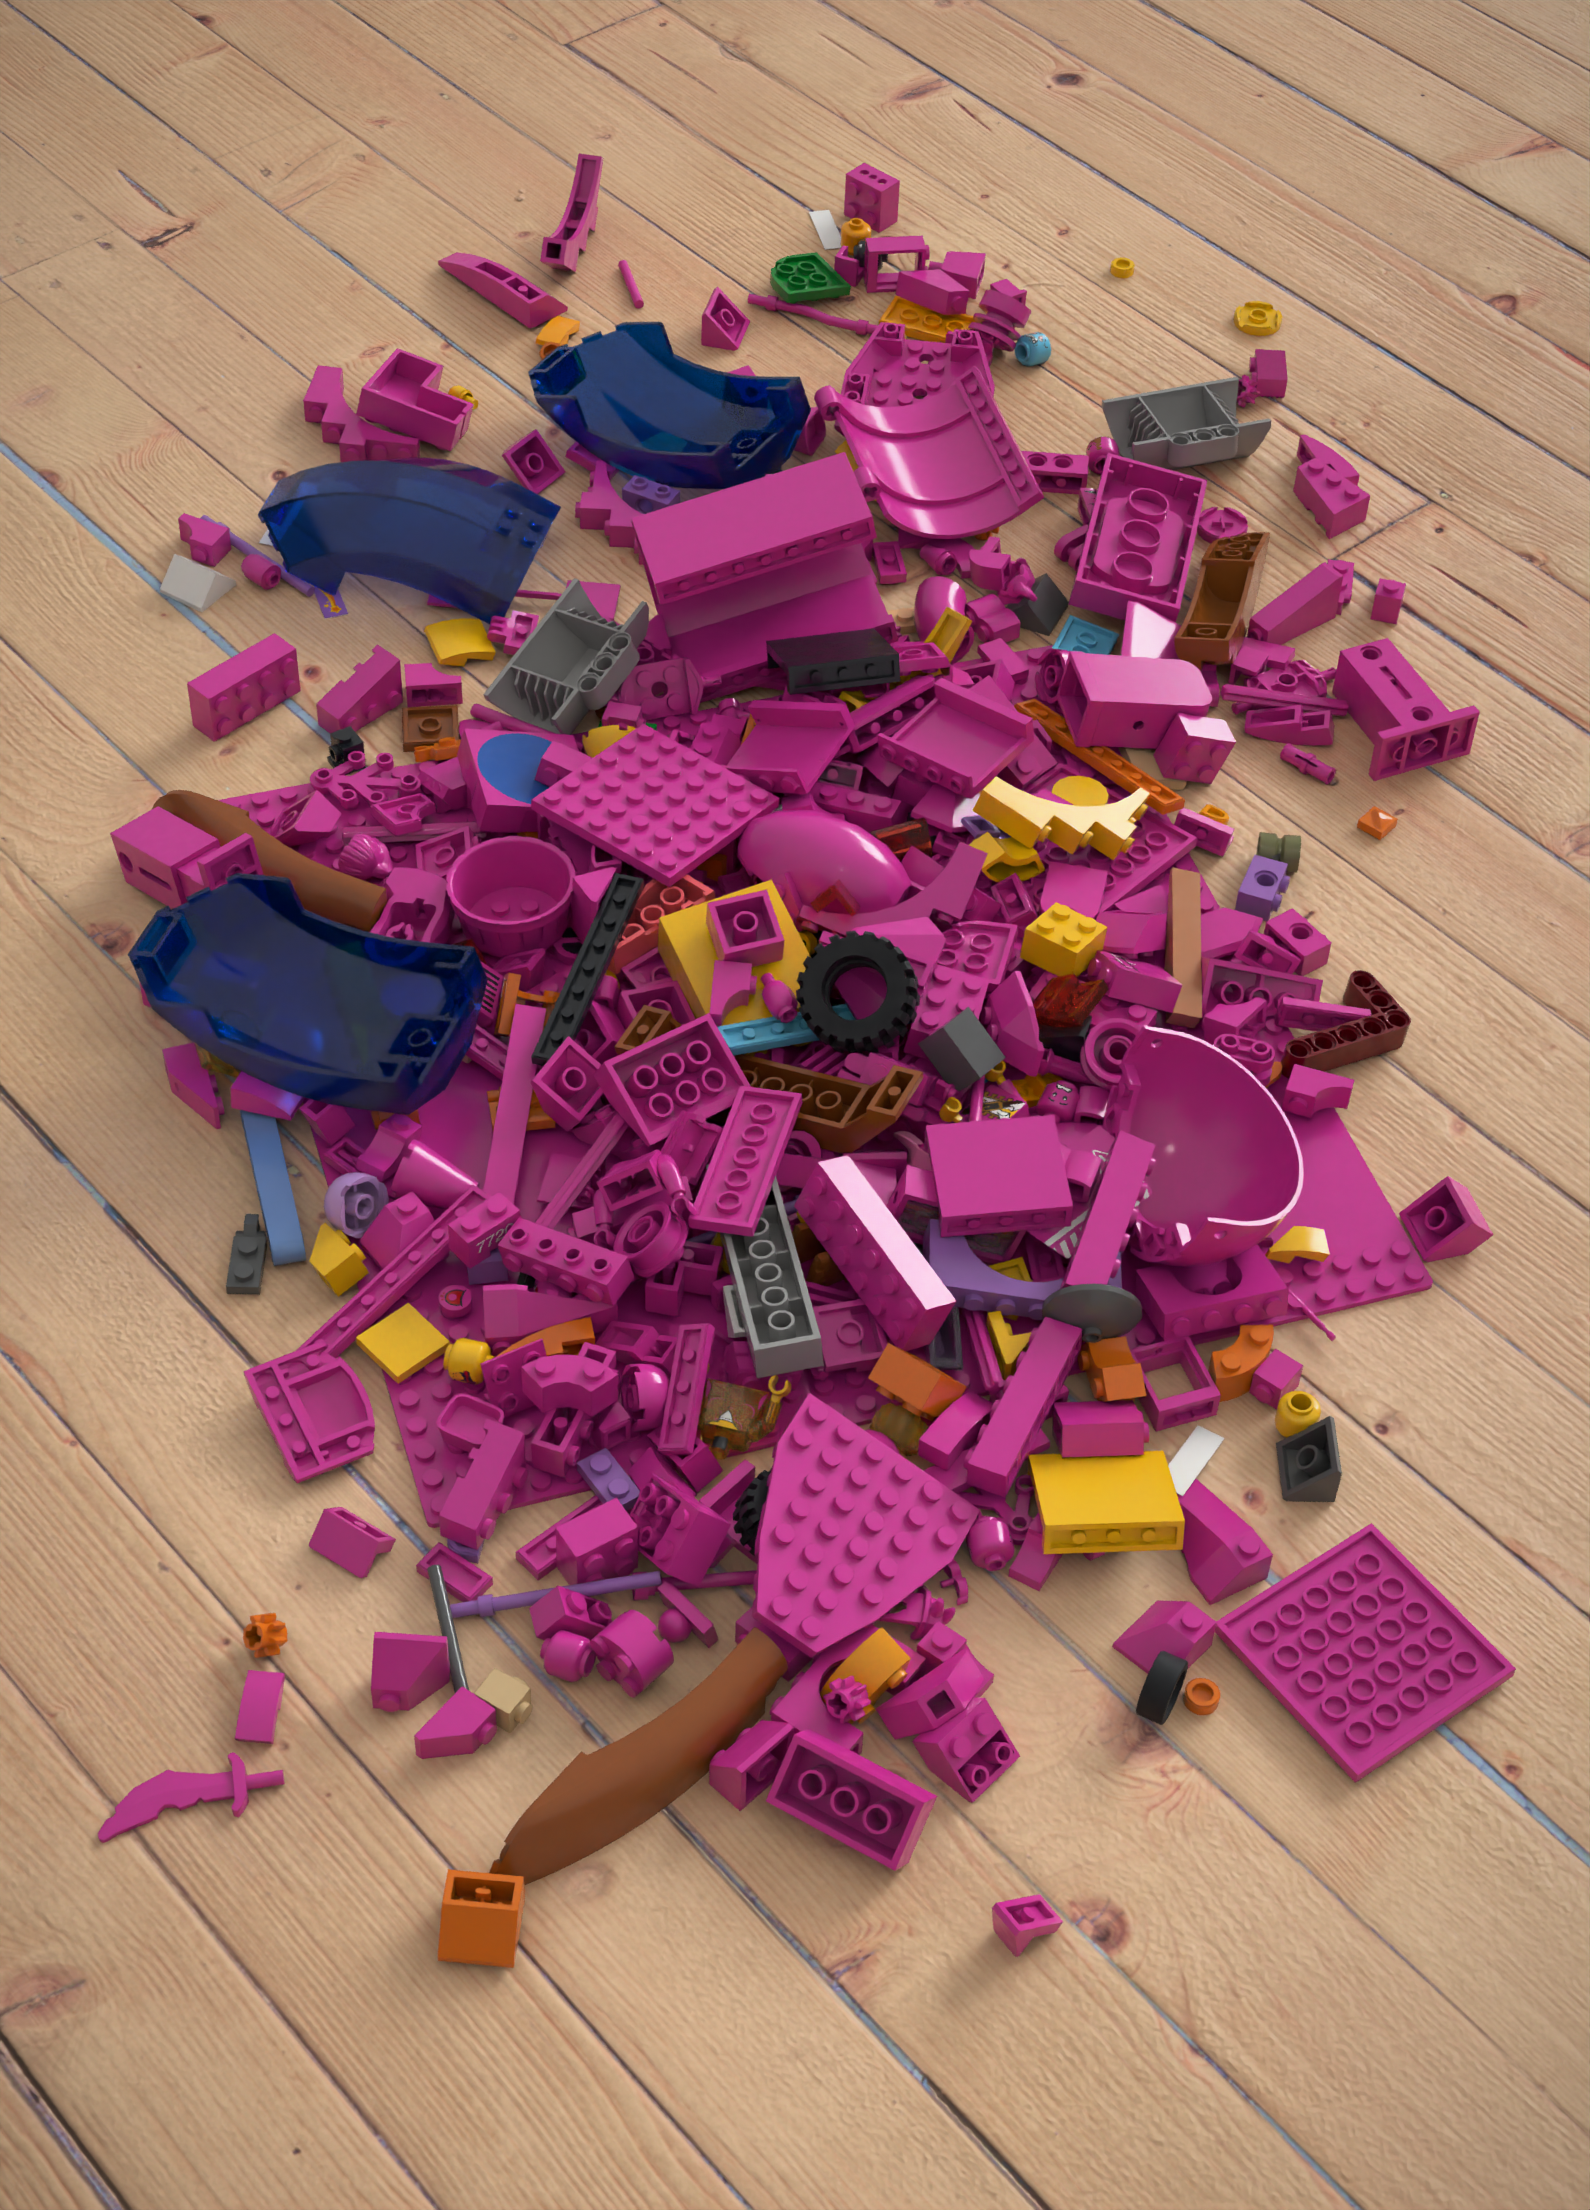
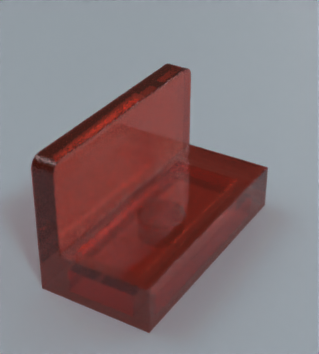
[810,879,861,917]

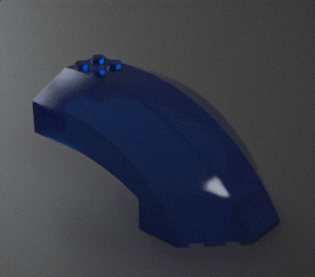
[528,322,811,489]
[258,457,561,624]
[128,873,488,1115]

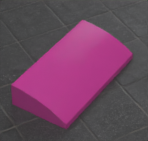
[230,1016,335,1121]

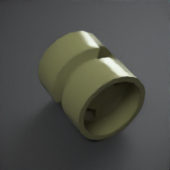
[1256,832,1301,873]

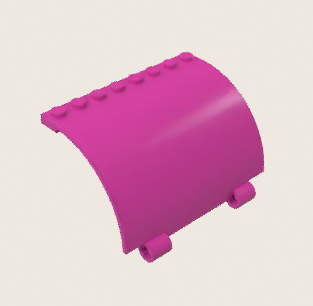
[814,366,1045,539]

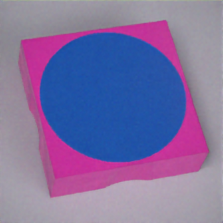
[457,728,579,833]

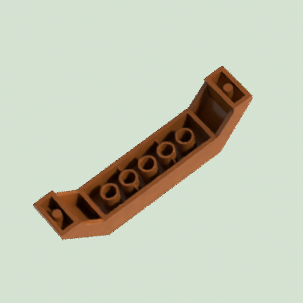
[614,1005,924,1153]

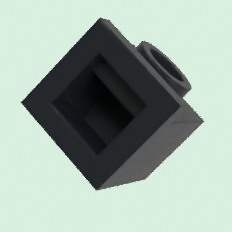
[327,726,366,775]

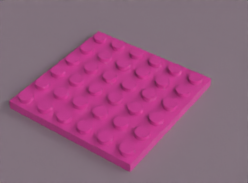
[531,724,780,887]
[1215,1523,1516,1783]

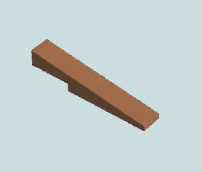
[1164,867,1202,1028]

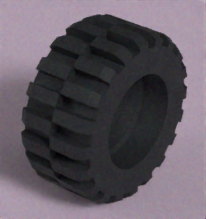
[796,931,920,1054]

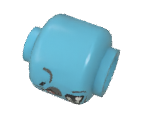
[1015,332,1051,367]

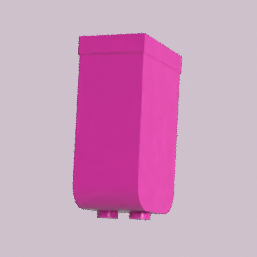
[1056,651,1212,749]

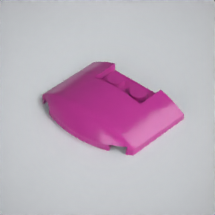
[244,1342,375,1483]

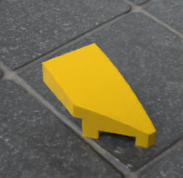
[1265,1226,1330,1263]

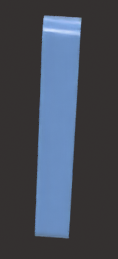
[240,1110,306,1266]

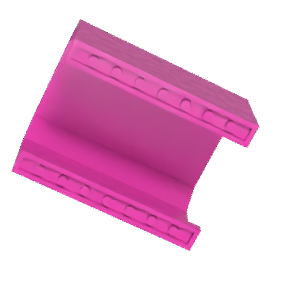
[631,452,898,703]

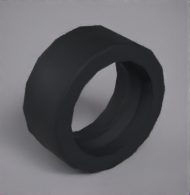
[1136,1651,1188,1725]

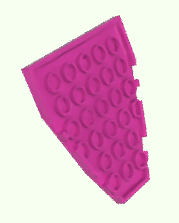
[752,1393,981,1658]

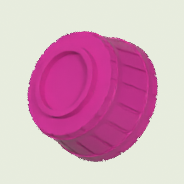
[446,836,576,958]

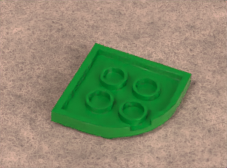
[770,252,851,304]

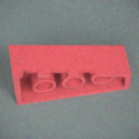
[607,875,715,975]

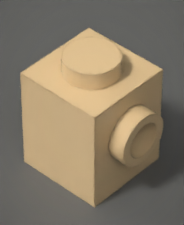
[474,1668,533,1733]

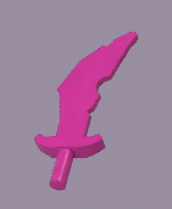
[98,1752,285,1843]

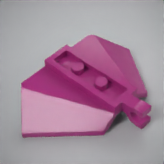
[819,917,946,1020]

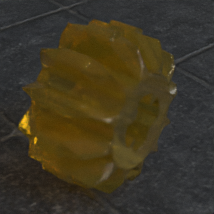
[869,1403,928,1456]

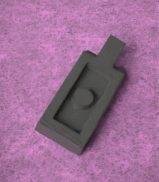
[226,1214,267,1295]

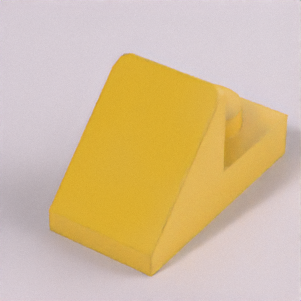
[986,1311,1031,1380]

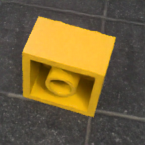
[1020,902,1107,982]

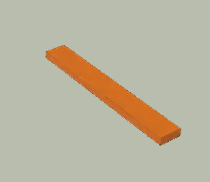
[1014,698,1185,815]

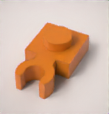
[414,737,461,762]

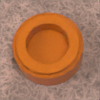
[1183,1678,1220,1715]

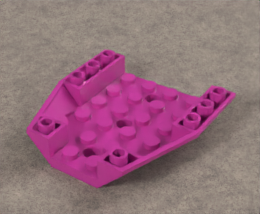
[834,322,995,437]

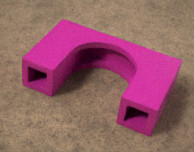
[1135,1244,1288,1341]
[769,1625,926,1755]

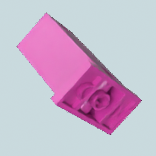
[1332,638,1480,781]

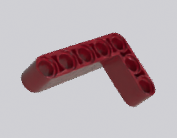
[1281,970,1411,1079]

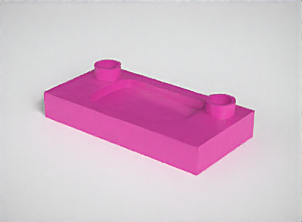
[1068,453,1208,622]

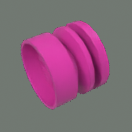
[967,290,1031,352]

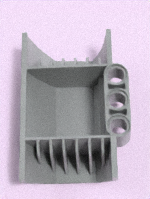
[1102,377,1271,470]
[483,578,649,735]

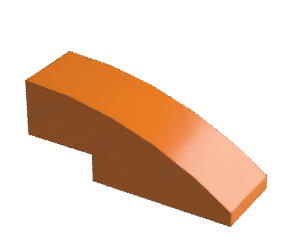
[496,1317,595,1357]

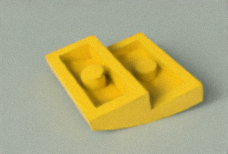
[424,618,496,667]

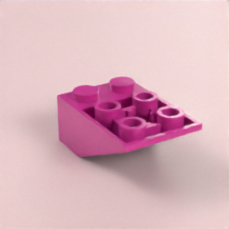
[629,1473,731,1587]

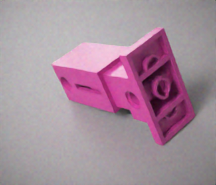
[110,806,281,958]

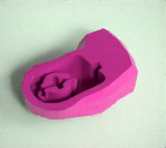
[366,867,455,973]

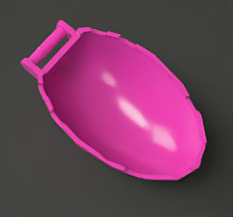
[737,810,925,914]

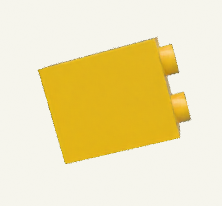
[658,879,831,1056]

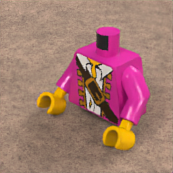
[939,1060,1029,1123]

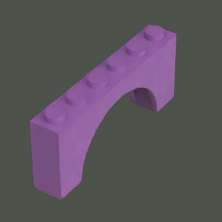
[923,1219,1122,1320]

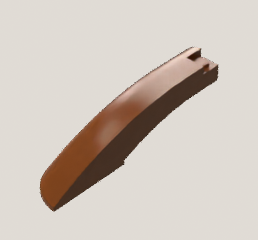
[1174,532,1270,671]
[152,790,387,942]
[489,1627,788,1885]

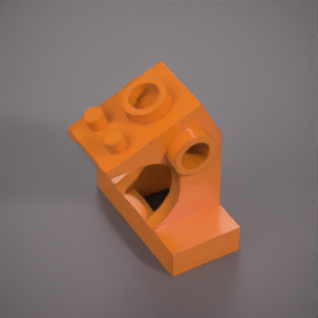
[494,973,560,1037]

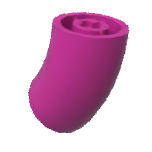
[914,576,975,664]

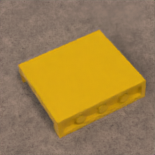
[1027,1450,1185,1554]

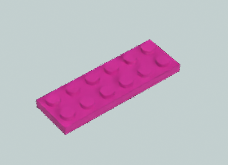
[688,1085,803,1237]

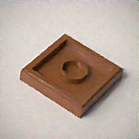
[402,705,459,752]

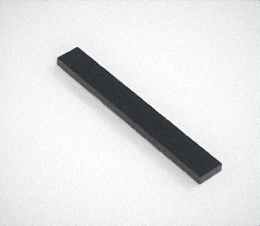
[531,873,645,1066]

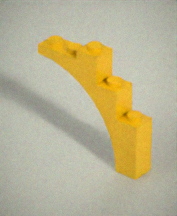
[839,607,972,713]
[972,777,1150,860]

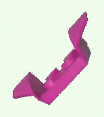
[859,642,975,698]

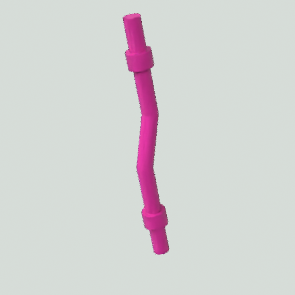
[748,294,877,336]

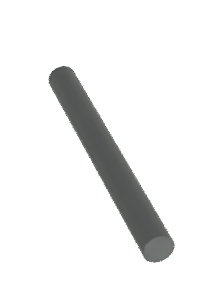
[427,1565,469,1693]

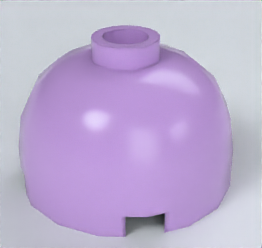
[324,1172,389,1238]

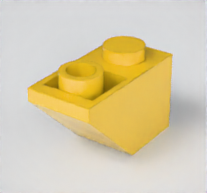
[309,1222,369,1297]

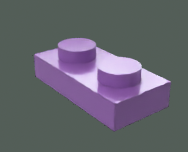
[577,1447,640,1511]

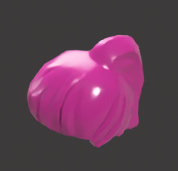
[338,834,393,880]

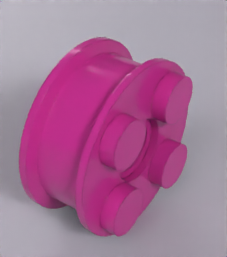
[1080,1018,1142,1091]
[613,1200,688,1278]

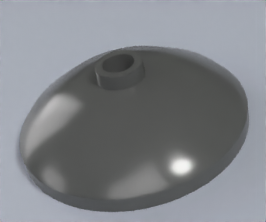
[1042,1284,1142,1343]

